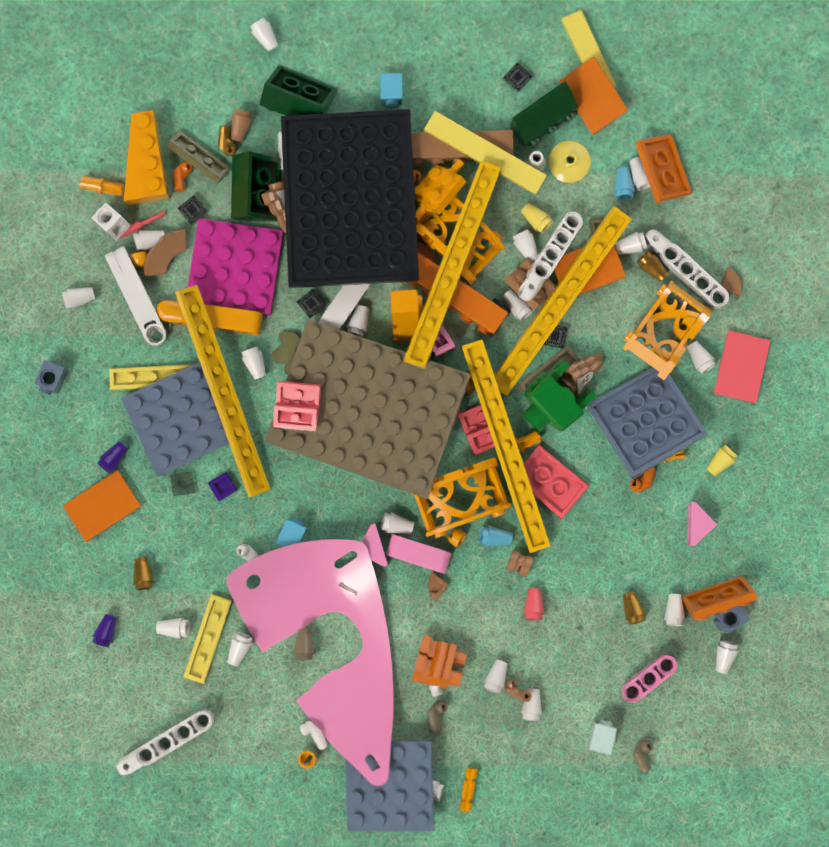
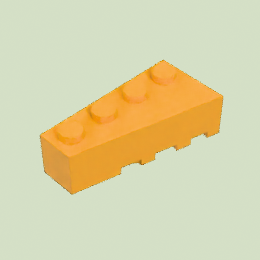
[124,110,170,206]

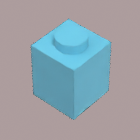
[380,73,402,107]
[276,518,307,547]

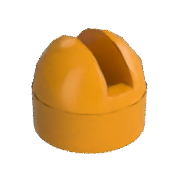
[129,251,147,268]
[448,529,467,548]
[298,751,317,769]

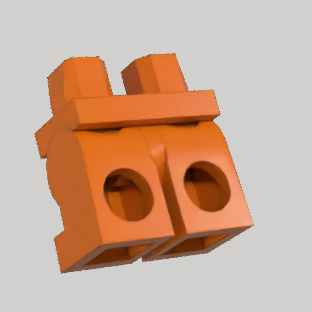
[412,635,467,689]

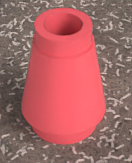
[523,588,545,621]

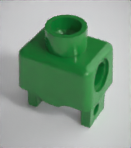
[522,359,597,432]

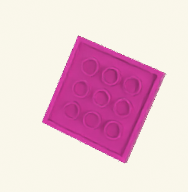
[187,219,283,316]

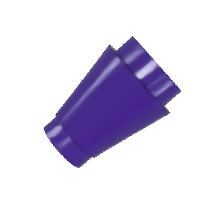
[97,441,128,474]
[92,614,117,648]

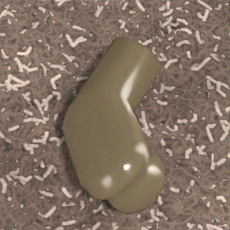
[427,700,448,733]
[633,740,653,773]

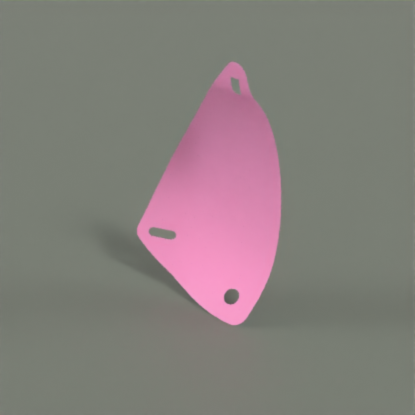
[227,539,393,786]

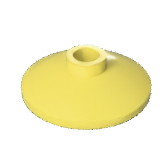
[548,141,591,183]

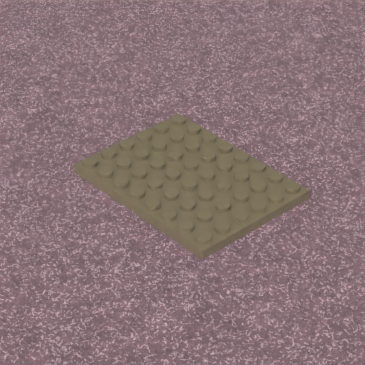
[265,319,471,499]

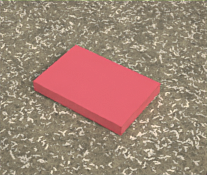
[713,331,770,404]
[523,444,589,519]

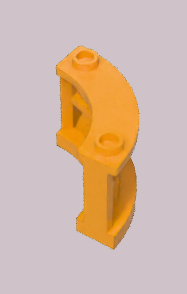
[416,194,506,285]
[622,280,713,380]
[410,457,512,538]

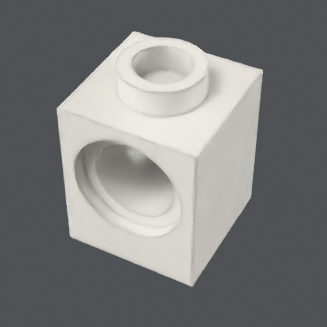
[92,203,131,241]

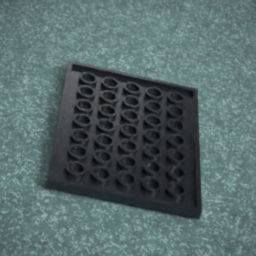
[281,109,419,288]

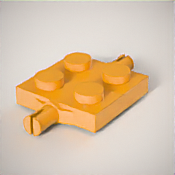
[415,159,466,221]

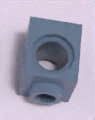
[34,360,68,395]
[713,606,750,633]

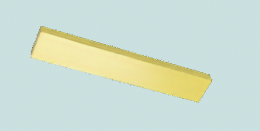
[424,111,547,195]

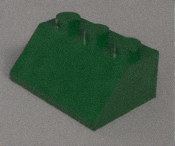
[259,65,337,116]
[510,81,578,148]
[231,151,281,222]

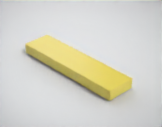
[561,10,617,88]
[109,364,194,390]
[183,594,232,684]

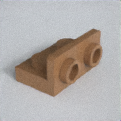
[504,258,556,311]

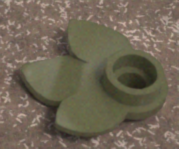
[270,332,300,374]

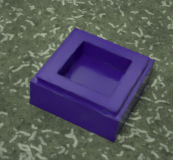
[208,472,238,502]

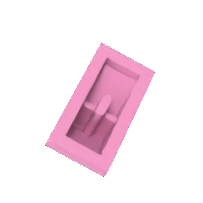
[432,325,455,359]
[687,502,717,546]
[362,524,388,567]

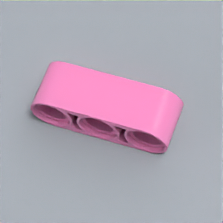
[385,534,452,574]
[621,654,677,703]

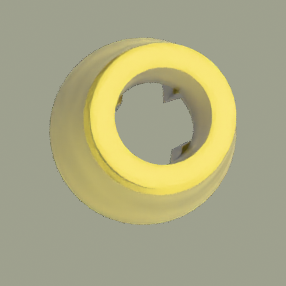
[521,203,553,233]
[706,445,738,477]

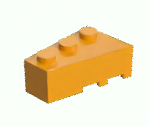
[390,290,422,343]

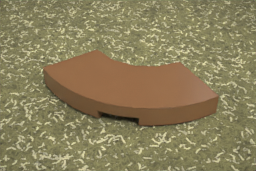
[143,229,186,276]

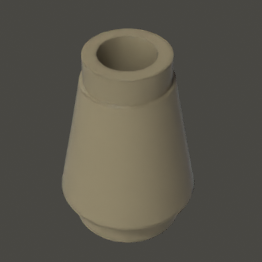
[293,629,315,660]

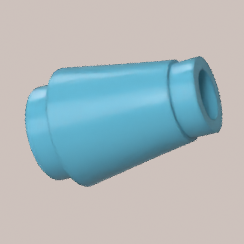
[614,167,635,201]
[480,525,513,547]

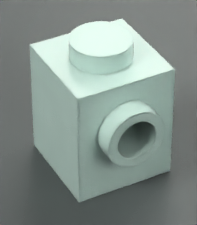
[587,719,617,755]

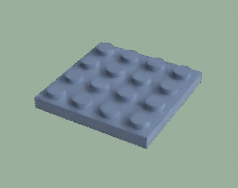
[121,362,229,477]
[587,367,708,479]
[345,741,435,832]

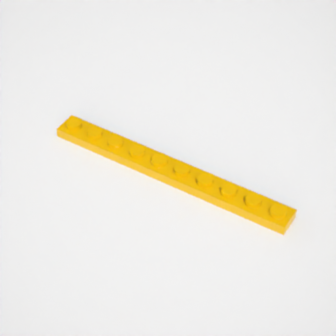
[404,161,501,370]
[494,206,632,396]
[175,285,271,497]
[462,340,551,553]

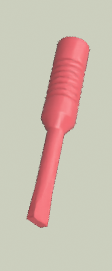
[120,211,166,239]

